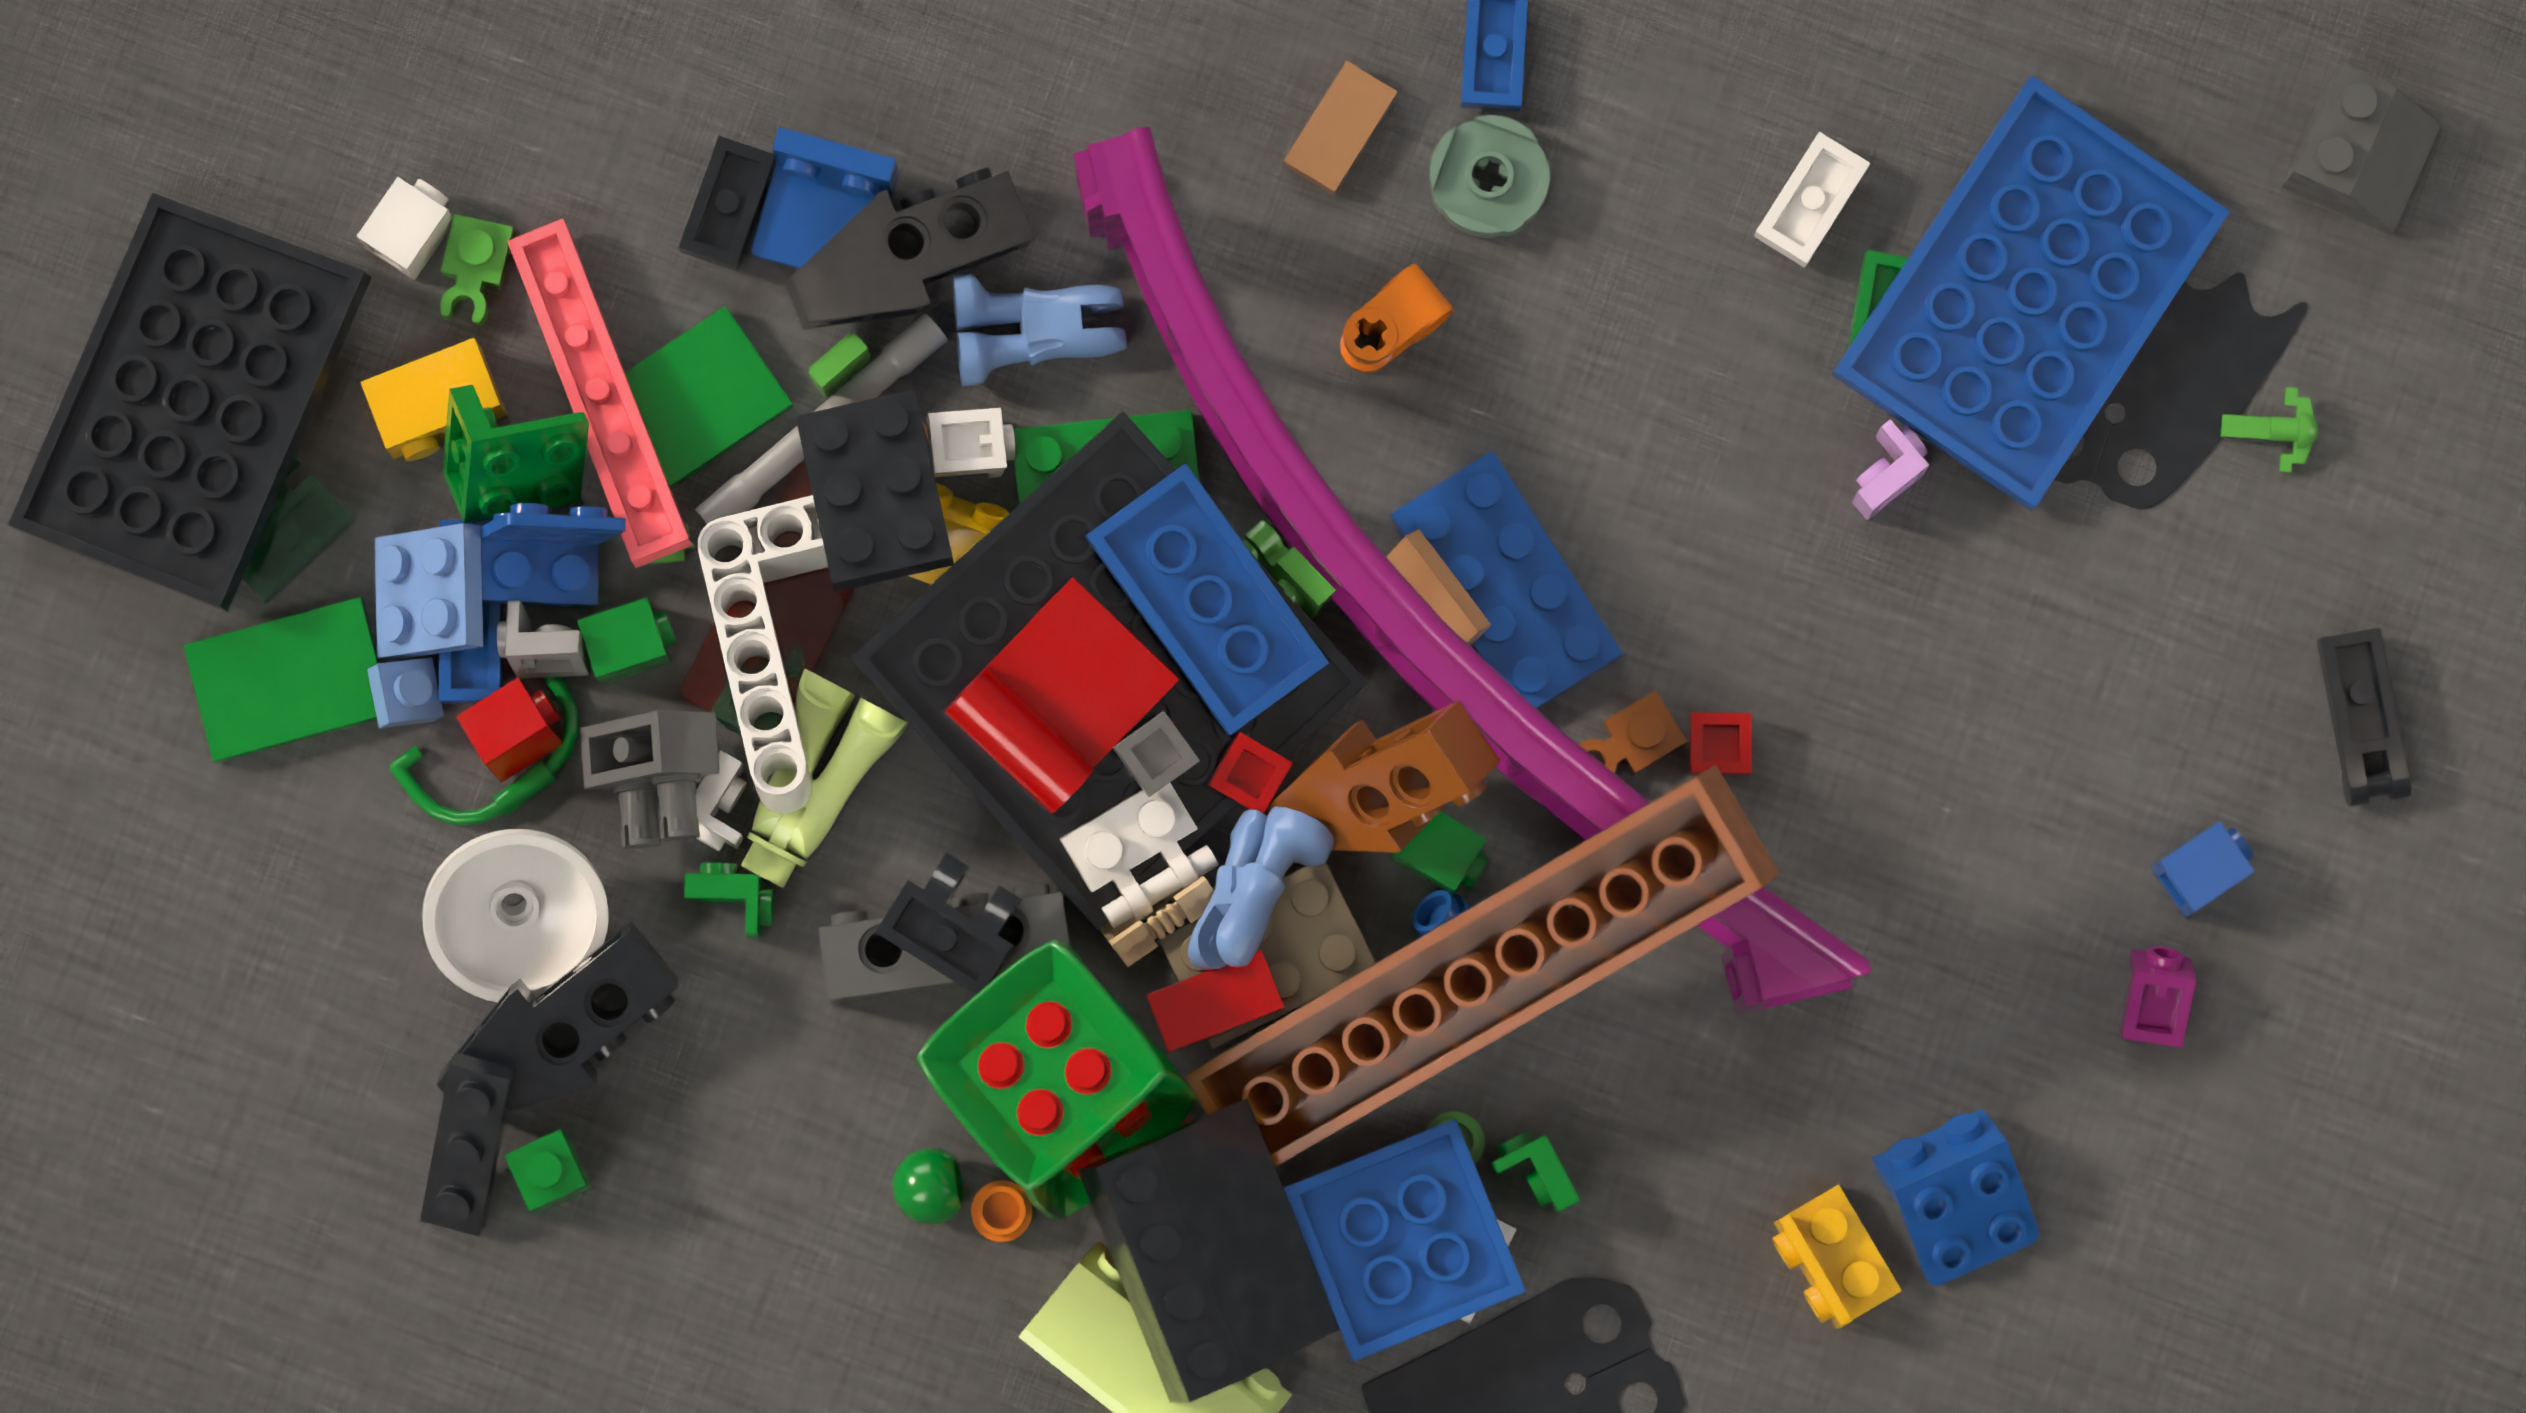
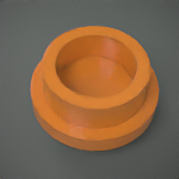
[971,1180,1033,1242]

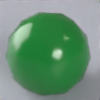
[892,1148,964,1225]

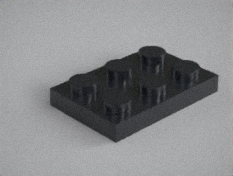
[795,389,954,592]

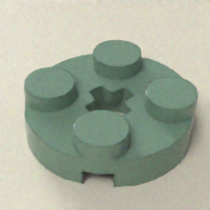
[1429,115,1550,238]

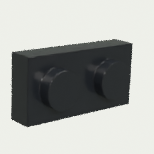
[678,136,776,271]

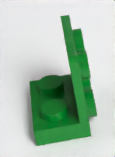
[442,385,589,523]

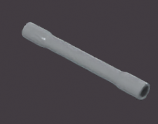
[695,313,948,524]

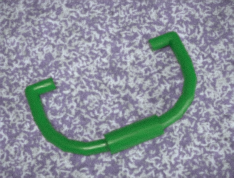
[390,671,579,826]

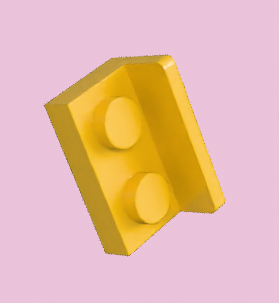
[1772,1184,1902,1329]

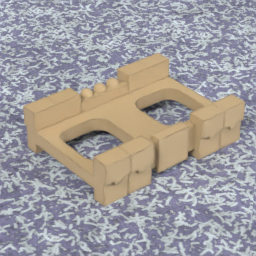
[1099,855,1214,967]

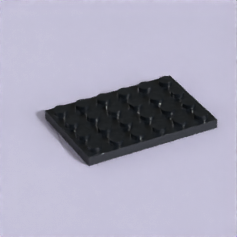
[8,193,372,612]

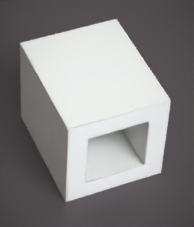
[357,177,453,281]

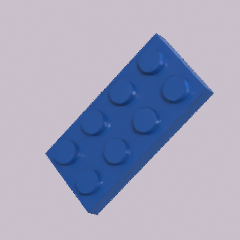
[1390,450,1623,709]
[1085,463,1329,735]

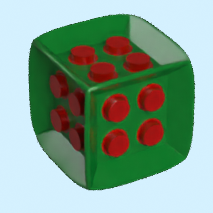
[916,939,1198,1221]

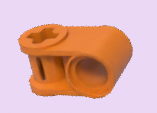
[1340,263,1455,373]

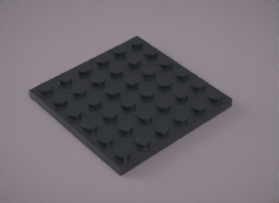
[850,411,1368,930]

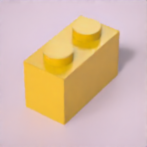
[360,338,507,461]

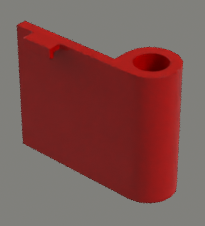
[944,577,1179,814]

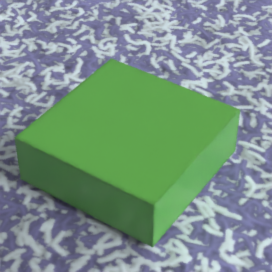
[808,332,872,398]

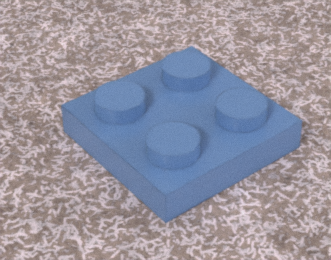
[375,523,483,660]

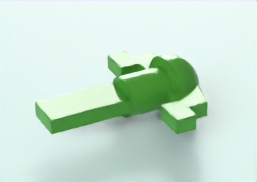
[2220,386,2319,472]

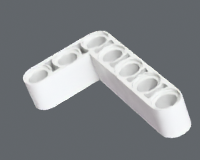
[698,495,828,814]

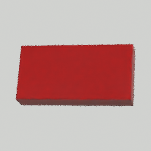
[1146,950,1284,1054]

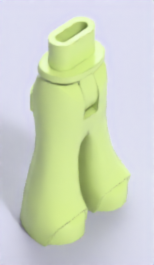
[741,669,909,888]

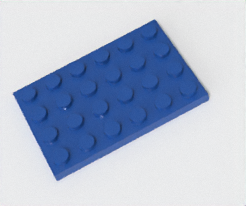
[1831,75,2231,511]

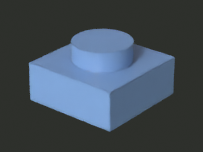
[367,657,444,728]

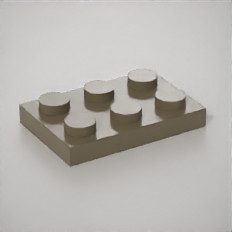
[1158,862,1376,1051]

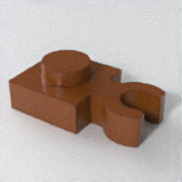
[1579,690,1687,775]

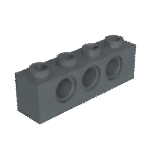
[818,884,1071,1005]

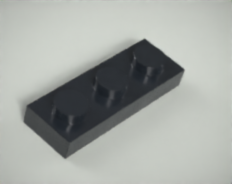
[420,1053,516,1237]

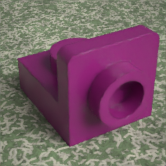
[2119,946,2196,1048]

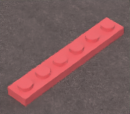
[507,218,693,568]

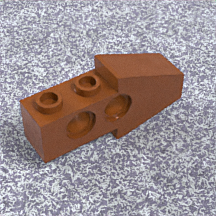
[1266,700,1501,853]

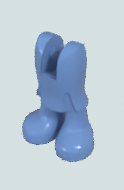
[952,272,1127,386]
[1188,806,1335,970]

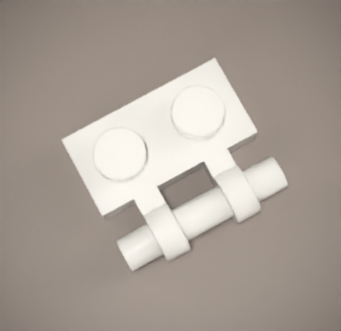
[1059,783,1219,929]

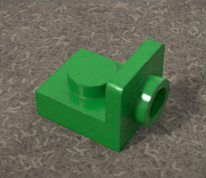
[1490,1131,1580,1214]

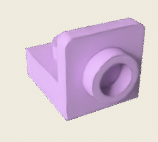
[1852,420,1929,521]

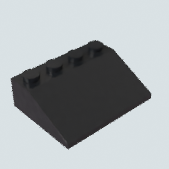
[1077,1098,1339,1403]

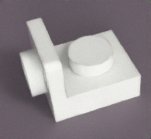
[926,408,1015,478]
[696,750,747,851]

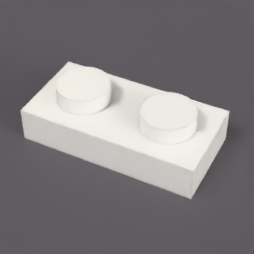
[1754,132,1870,268]

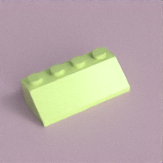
[1019,1241,1292,1413]

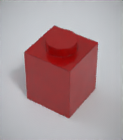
[456,677,563,783]

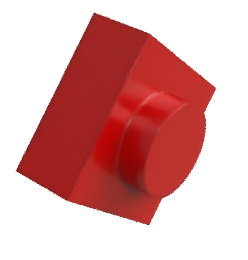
[1689,712,1752,776]
[1207,732,1293,814]

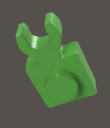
[440,214,516,327]
[1243,520,1336,620]

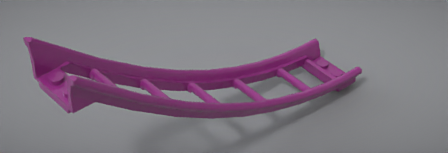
[1073,127,1872,1015]

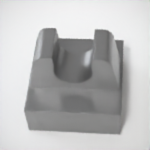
[1112,711,1200,798]

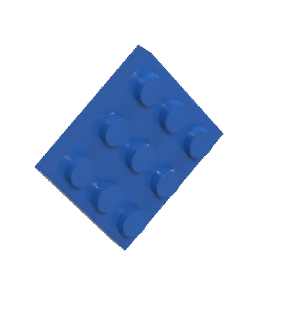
[1283,1119,1526,1362]

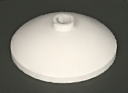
[422,829,609,1002]

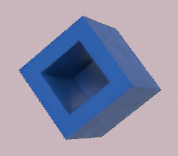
[2150,821,2255,918]

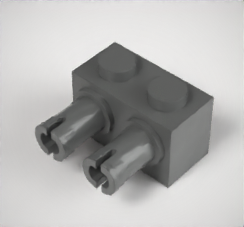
[580,710,720,849]

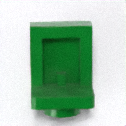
[684,862,774,940]

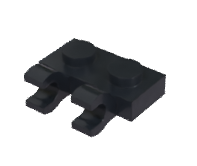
[875,853,1023,995]

